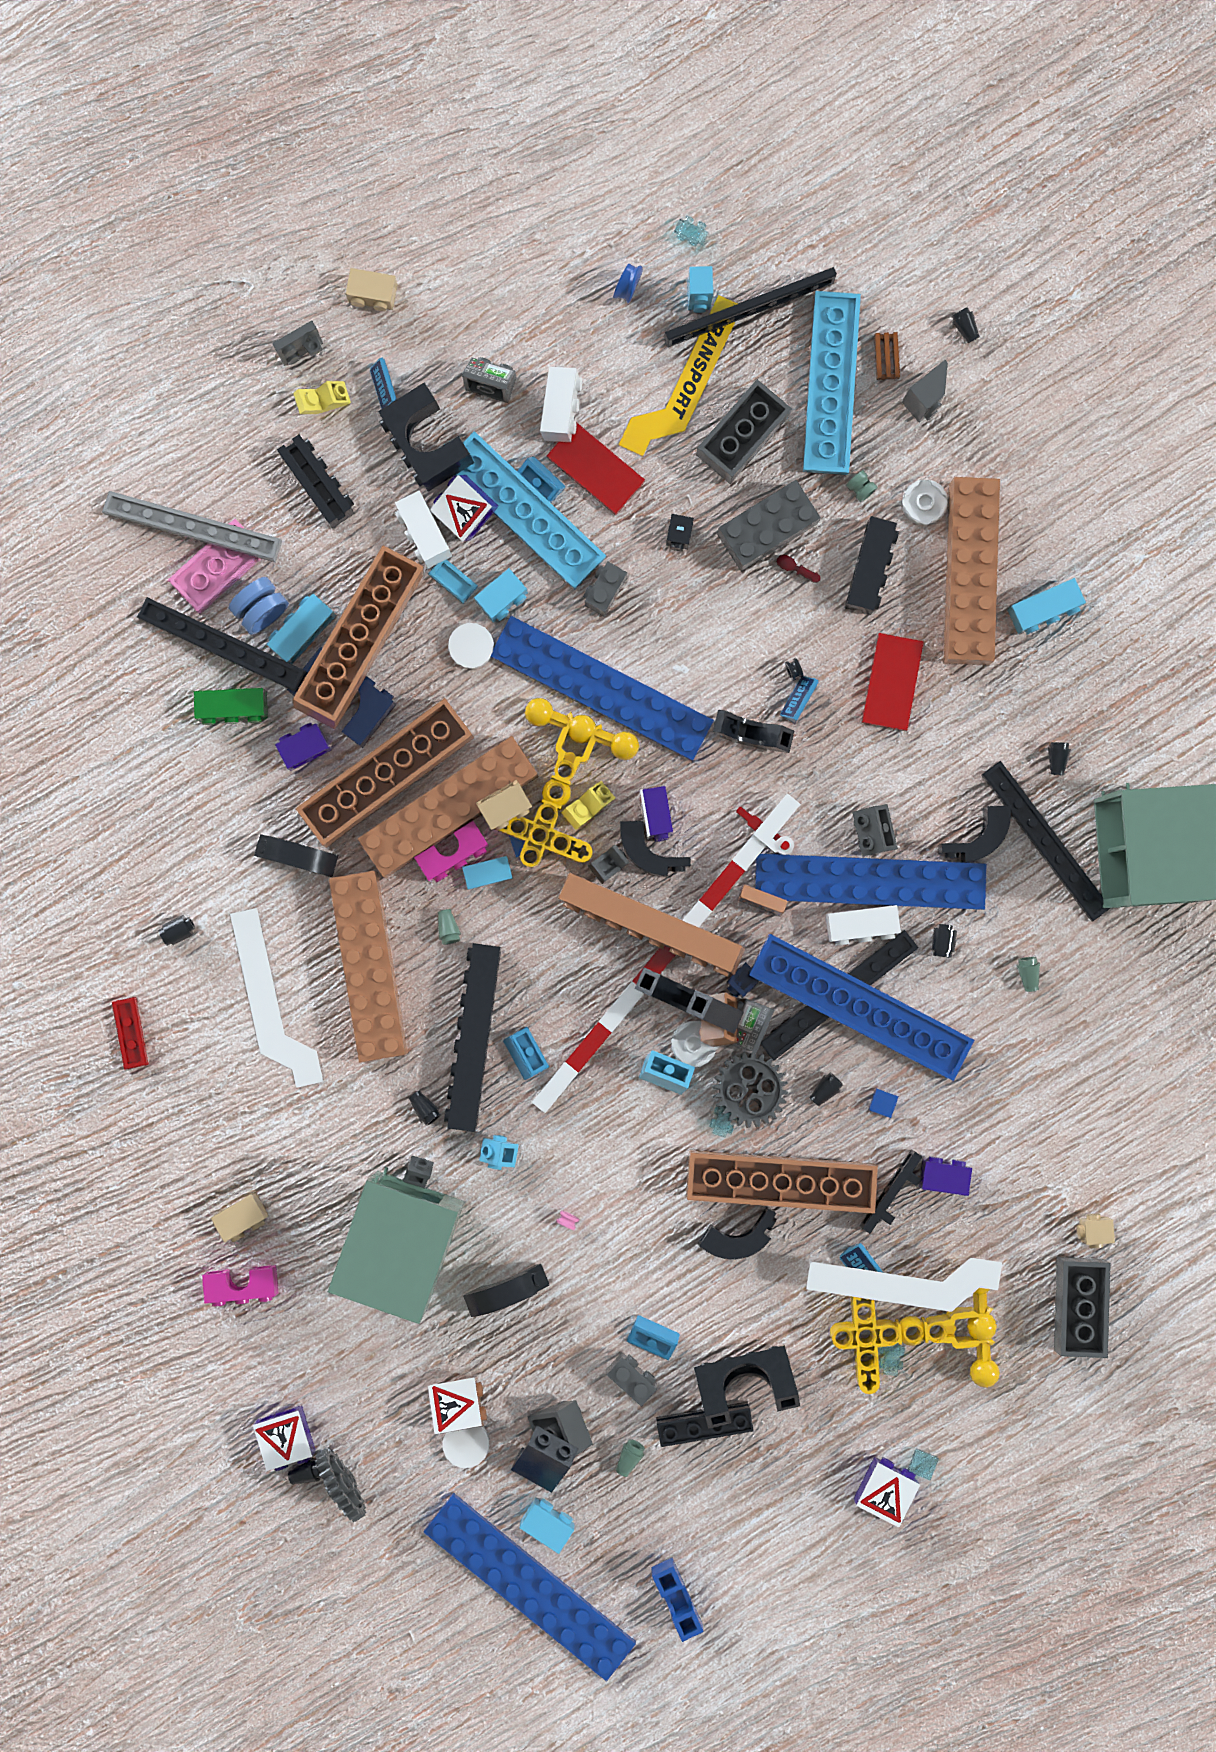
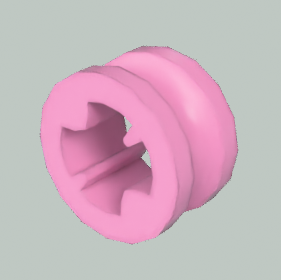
[556,1210,580,1230]

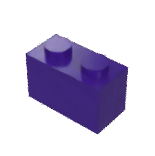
[275,723,332,771]
[919,1156,972,1196]

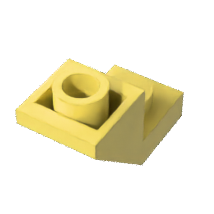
[293,381,351,414]
[561,781,615,830]

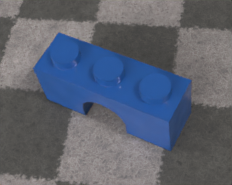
[651,1557,704,1642]

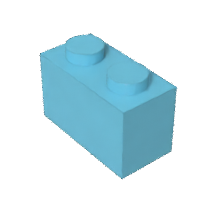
[687,266,713,313]
[474,568,528,622]
[639,1050,695,1095]
[519,1498,575,1554]

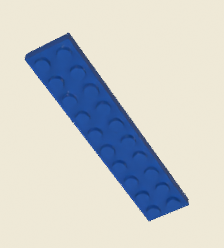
[490,616,714,762]
[755,854,987,910]
[748,934,975,1081]
[423,1492,636,1682]

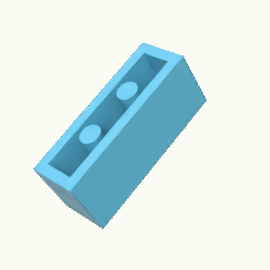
[1007,578,1086,635]
[267,594,336,664]

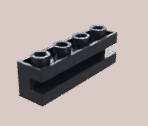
[277,434,355,529]
[844,516,899,615]
[656,1401,754,1447]

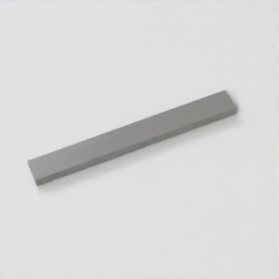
[102,491,282,563]

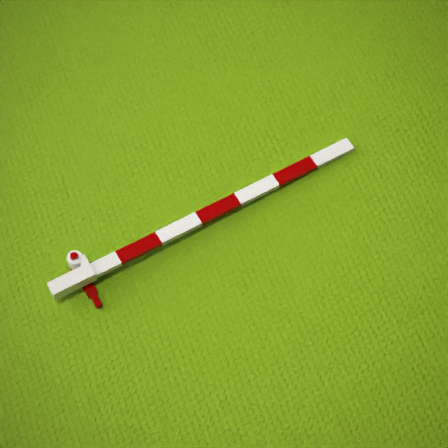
[532,794,801,1113]

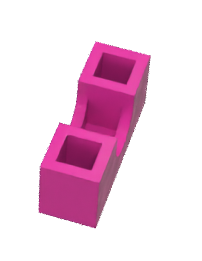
[414,821,489,883]
[202,1265,279,1307]

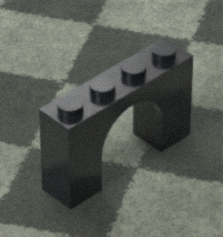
[378,382,474,492]
[634,968,744,1034]
[694,1345,800,1429]

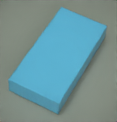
[428,559,478,604]
[462,856,513,890]

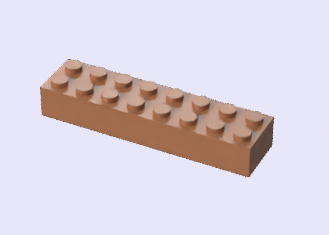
[943,477,1000,665]
[293,545,424,729]
[295,698,474,848]
[358,736,539,878]
[329,871,408,1063]
[558,873,745,977]
[686,1150,878,1213]

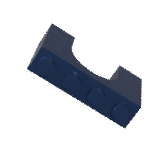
[287,646,396,748]

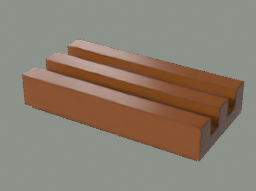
[874,332,900,380]

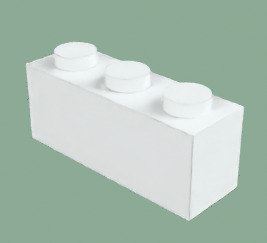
[540,367,582,442]
[395,491,452,568]
[826,905,901,946]

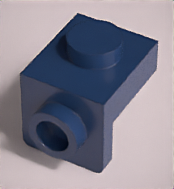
[726,962,759,998]

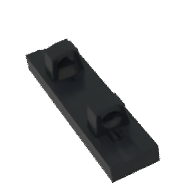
[859,1149,922,1234]

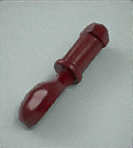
[776,554,821,583]

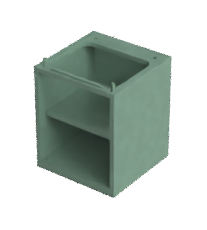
[1094,783,1216,908]
[327,1167,465,1324]

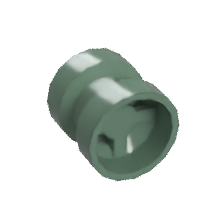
[846,470,878,503]

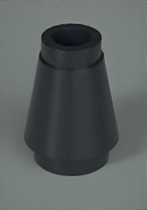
[951,307,980,343]
[1048,742,1071,775]
[809,1072,843,1107]
[409,1090,441,1126]
[288,1458,321,1485]

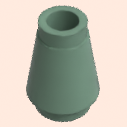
[438,909,461,945]
[1017,957,1040,992]
[616,1439,645,1477]

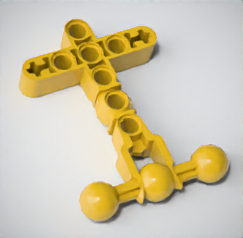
[487,698,639,868]
[830,1288,1000,1394]

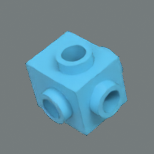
[479,1135,519,1170]

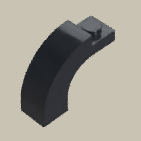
[713,710,795,753]
[938,806,1011,863]
[620,821,691,877]
[254,834,339,877]
[698,1206,777,1260]
[463,1264,549,1317]

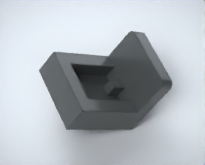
[588,845,629,884]
[403,1156,434,1188]

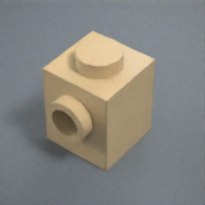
[1077,1213,1115,1248]

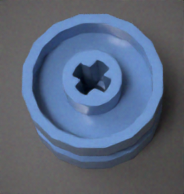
[228,577,289,635]

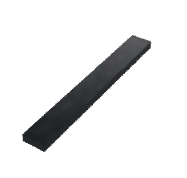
[664,267,837,348]
[137,597,308,693]
[981,761,1110,922]
[760,930,919,1061]

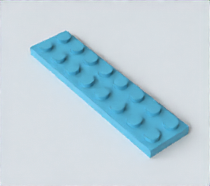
[803,291,861,475]
[454,431,606,590]

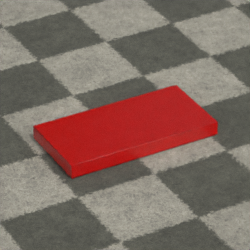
[547,422,645,516]
[861,633,924,732]

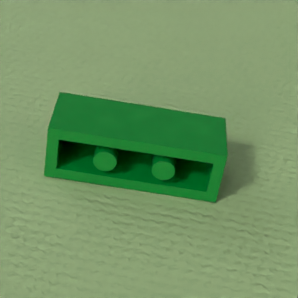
[193,688,268,725]

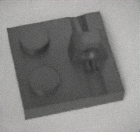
[272,320,323,366]

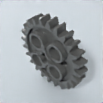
[712,1052,788,1128]
[315,1447,367,1522]

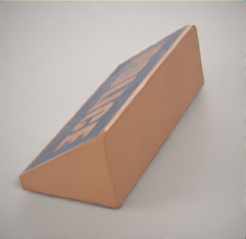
[737,885,787,917]

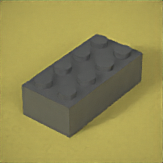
[696,379,792,484]
[717,480,821,572]
[1054,1257,1111,1358]

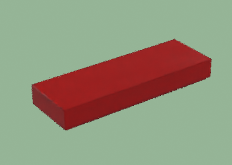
[112,997,149,1070]

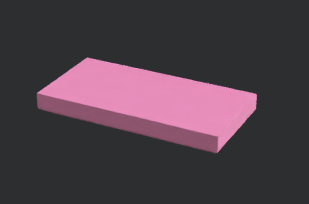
[168,519,261,614]

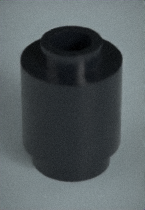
[158,915,195,946]
[931,924,957,958]

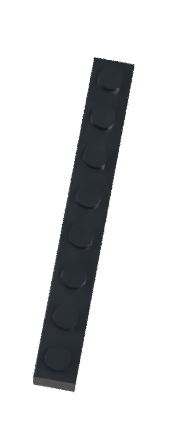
[444,943,502,1132]

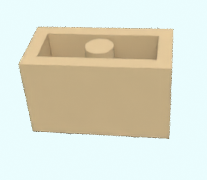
[346,268,398,311]
[476,780,532,830]
[211,1192,269,1242]

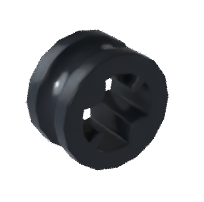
[785,658,804,681]

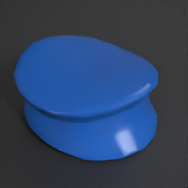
[613,264,643,304]

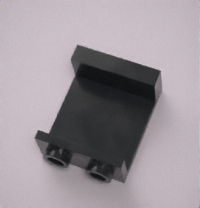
[511,1426,578,1493]

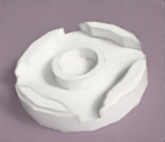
[902,480,948,526]
[448,623,494,669]
[671,1021,717,1067]
[443,1426,489,1468]

